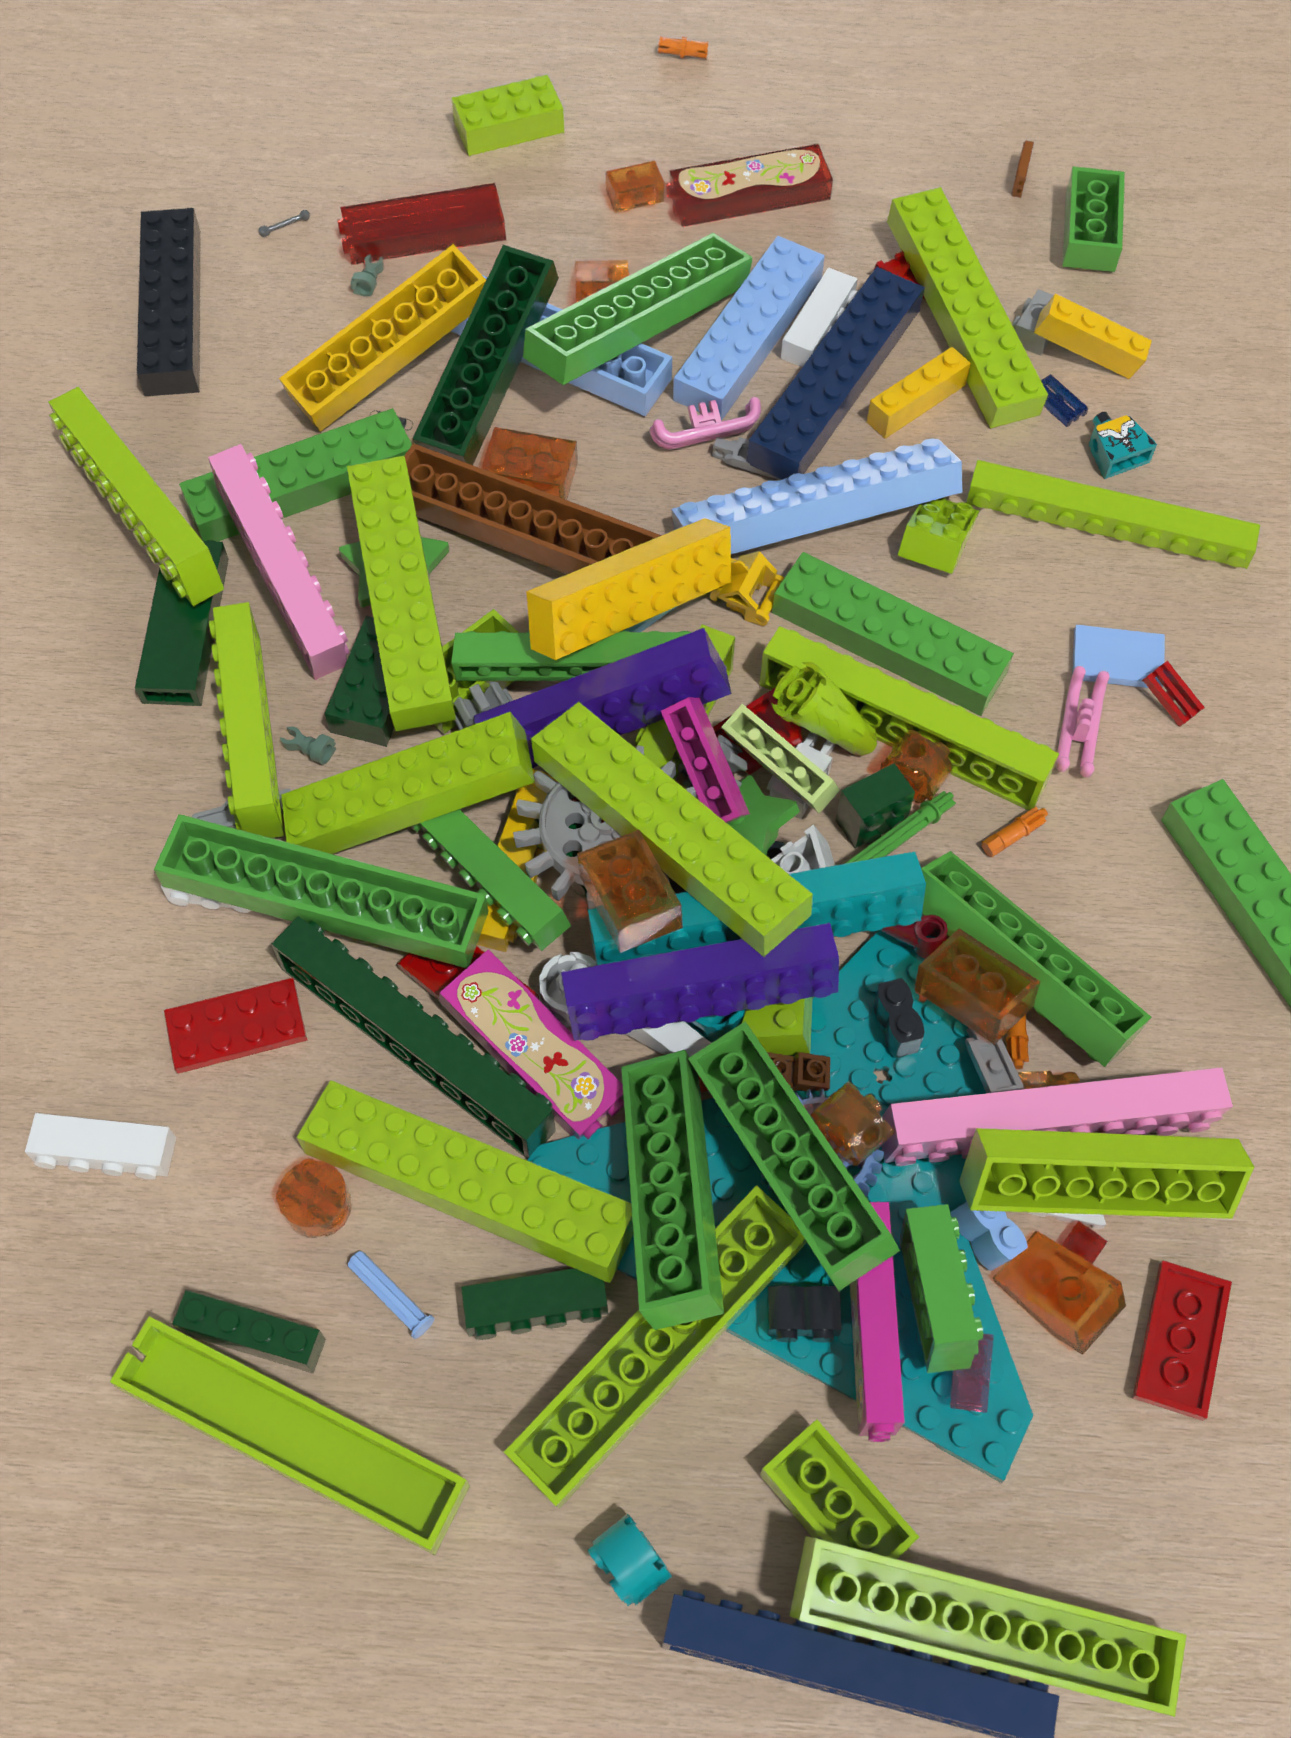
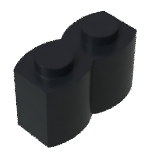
[874,978,924,1058]
[768,1286,842,1343]

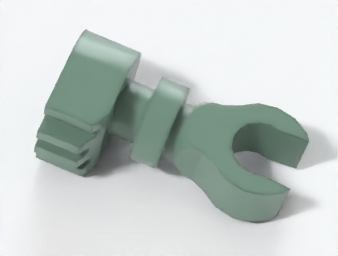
[350,254,384,297]
[280,726,336,765]

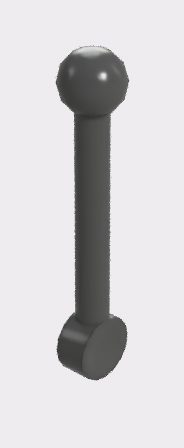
[259,210,310,237]

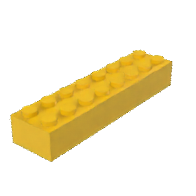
[279,244,486,432]
[526,518,731,660]

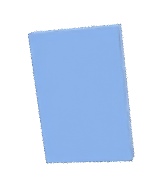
[1072,625,1165,688]

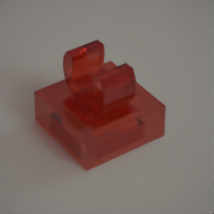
[1057,1221,1108,1272]

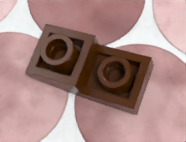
[767,1052,831,1091]

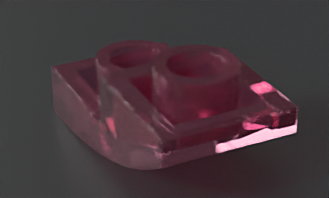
[950,1334,994,1413]

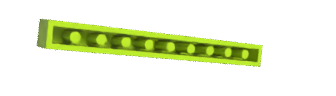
[966,460,1260,569]

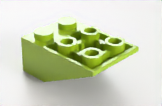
[898,497,979,574]

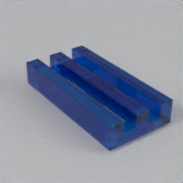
[1041,374,1089,427]

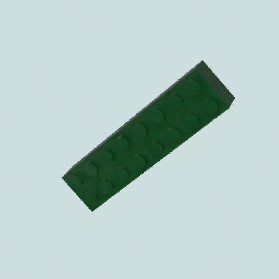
[412,244,559,465]

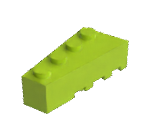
[742,997,813,1055]

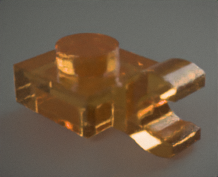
[1018,1070,1080,1089]

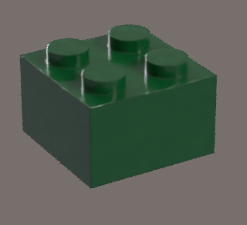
[835,763,915,848]

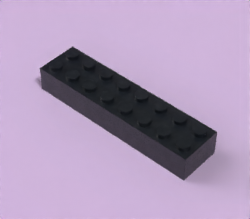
[137,208,200,397]

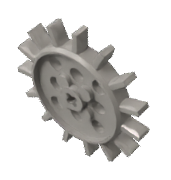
[513,745,696,909]

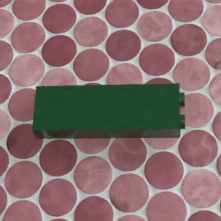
[135,540,229,706]

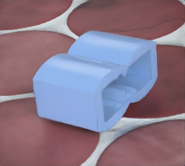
[950,1201,1028,1271]

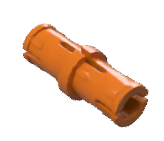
[658,36,709,59]

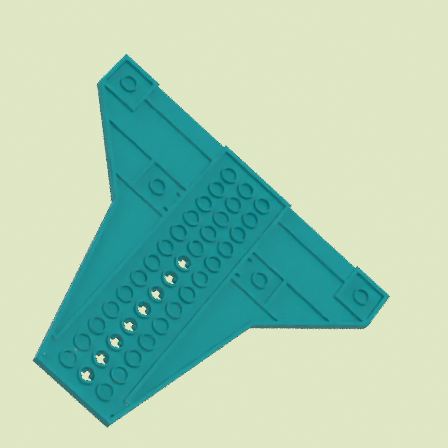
[527,930,1034,1483]

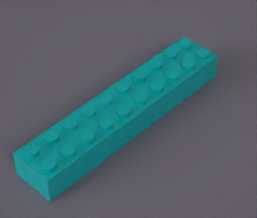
[588,851,926,966]

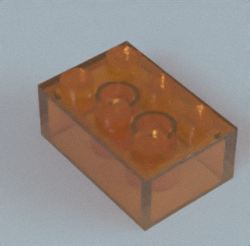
[482,427,578,500]
[577,830,683,953]
[914,928,1040,1045]

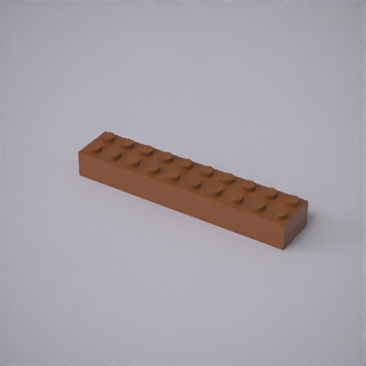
[404,443,662,574]

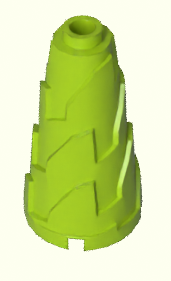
[772,662,877,756]

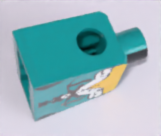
[1089,412,1157,479]

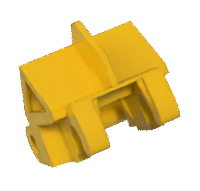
[710,551,784,626]

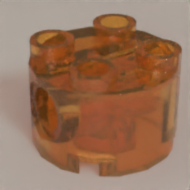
[880,730,952,803]
[811,1081,895,1166]
[276,1158,352,1238]

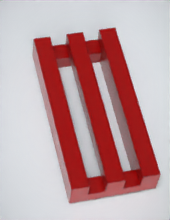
[1142,660,1205,727]

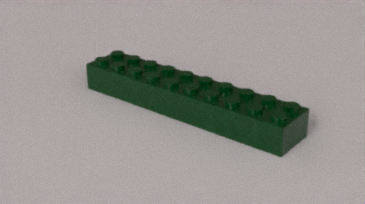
[271,916,556,1160]

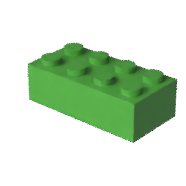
[1062,166,1125,272]
[899,1204,983,1373]

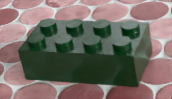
[325,616,394,747]

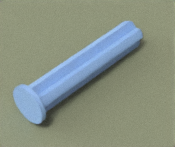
[348,1251,435,1339]

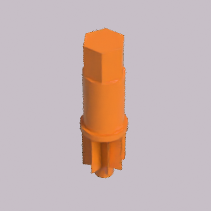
[982,806,1048,857]
[1006,992,1029,1069]

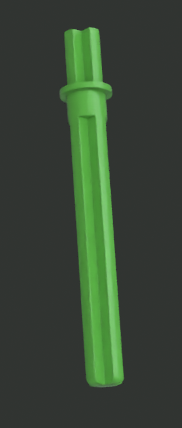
[845,791,956,864]

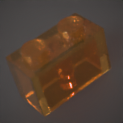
[606,160,664,213]

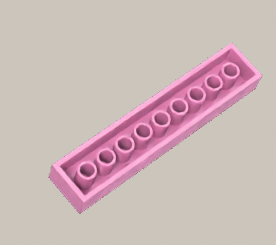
[877,1068,1233,1166]

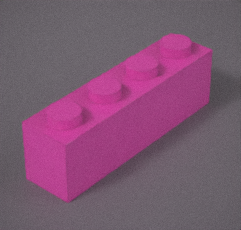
[661,697,750,824]

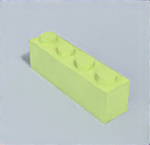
[722,704,840,813]

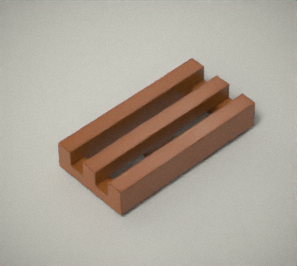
[1011,140,1034,198]

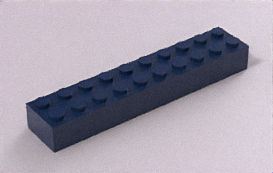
[746,267,925,480]
[662,1590,1059,1738]

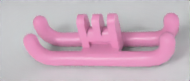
[650,397,761,449]
[1056,666,1110,777]

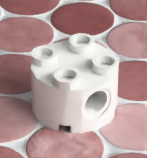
[539,952,596,1027]

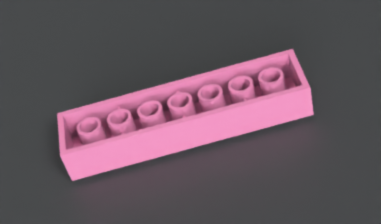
[208,444,349,680]

